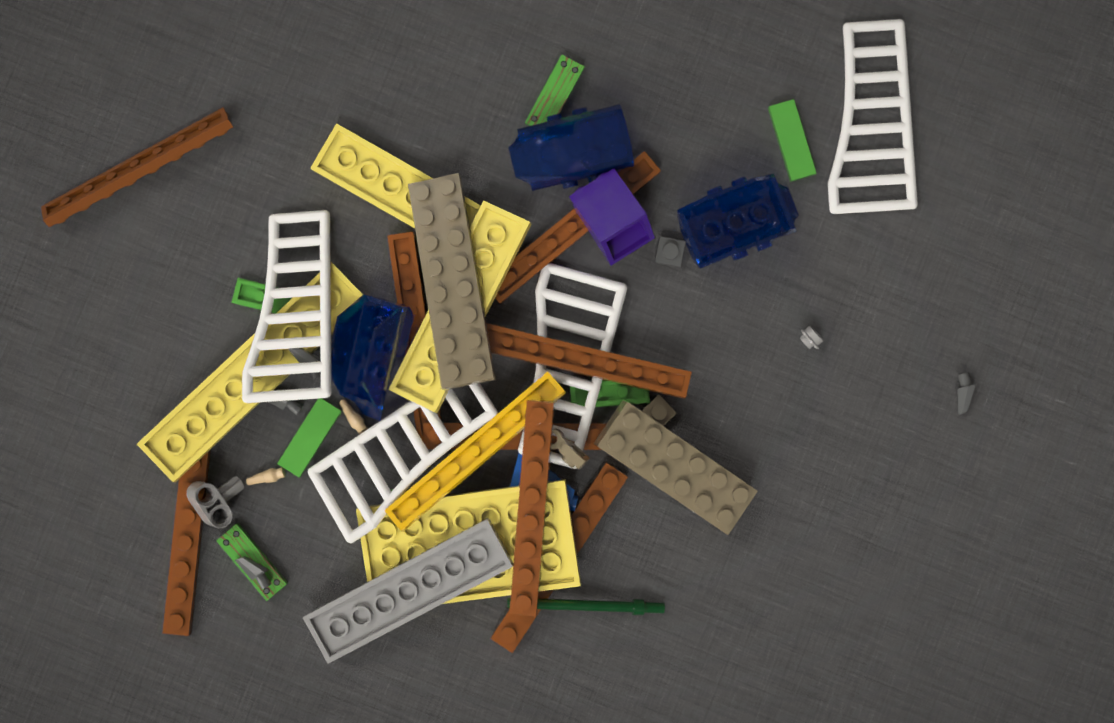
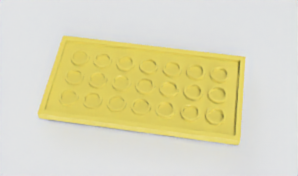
[356,479,581,604]

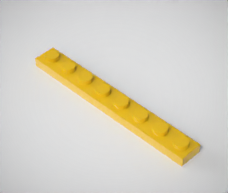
[384,372,566,532]

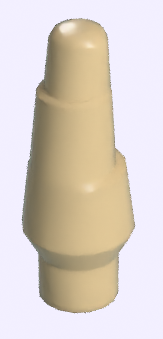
[339,399,368,435]
[246,467,286,485]

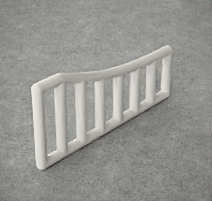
[828,19,918,214]
[242,210,332,403]
[518,263,627,469]
[308,383,498,543]

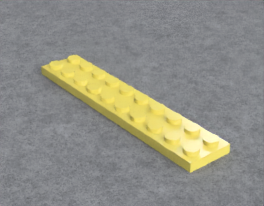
[137,262,368,483]

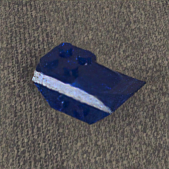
[508,104,634,191]
[677,173,799,269]
[331,294,414,421]

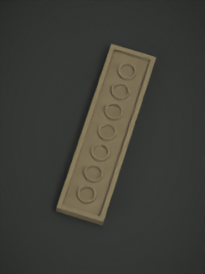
[408,173,496,390]

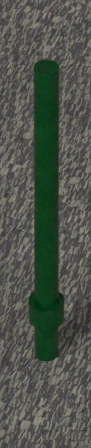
[507,597,665,615]

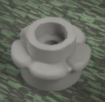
[800,325,824,349]

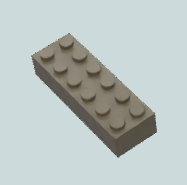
[593,400,758,535]

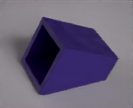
[569,168,655,266]

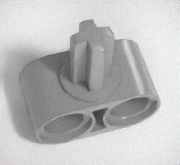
[187,476,244,528]

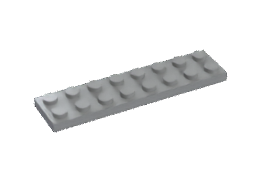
[303,518,513,664]

